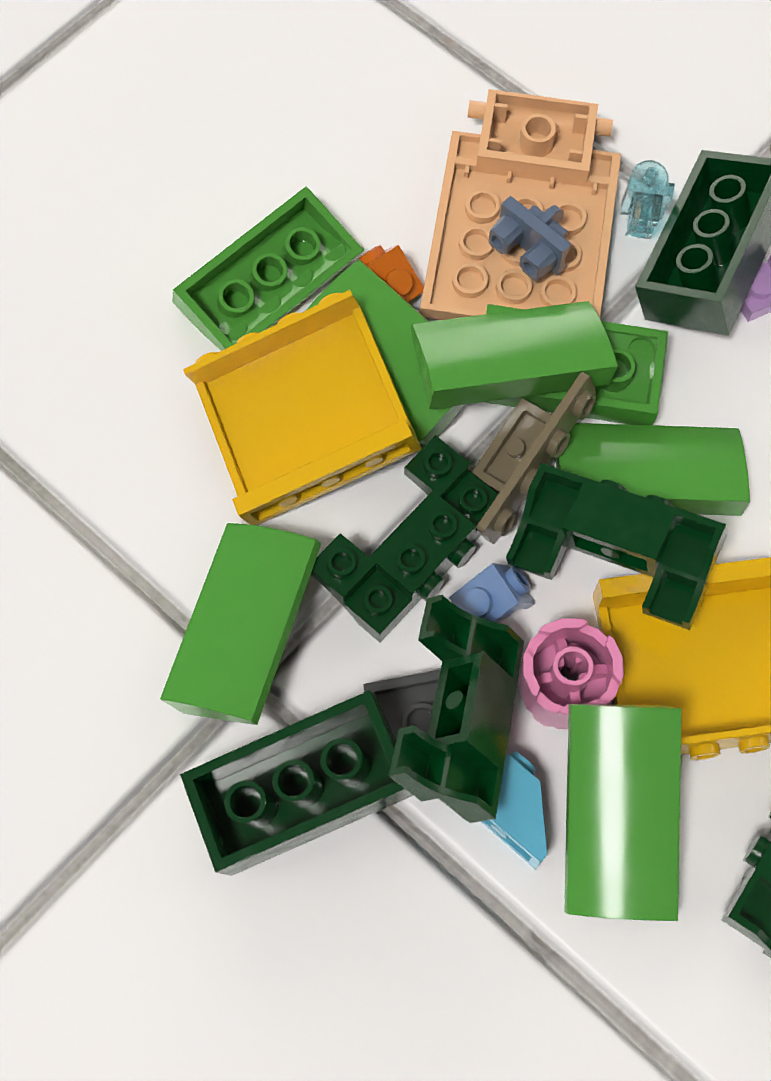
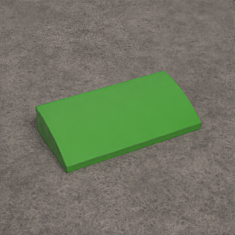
[172,186,364,351]
[305,259,465,445]
[411,301,618,410]
[485,304,668,425]
[555,423,750,516]
[160,523,321,725]
[564,704,682,921]

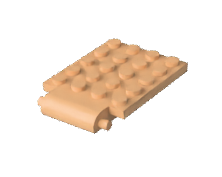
[420,89,621,320]

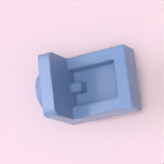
[449,563,535,623]

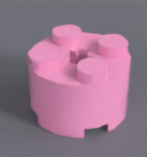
[518,618,624,729]

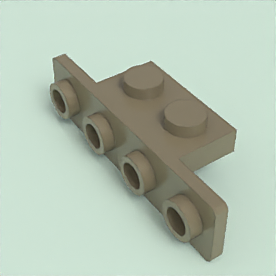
[472,372,596,544]

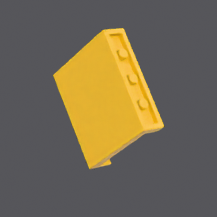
[183,290,422,525]
[592,557,771,761]

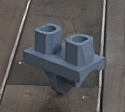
[489,196,571,281]

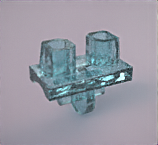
[619,160,675,239]

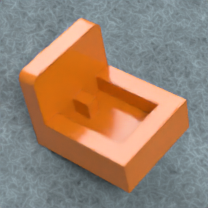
[358,244,424,302]

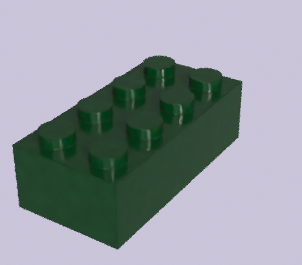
[635,150,771,336]
[180,690,413,876]

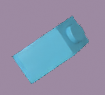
[480,751,547,870]

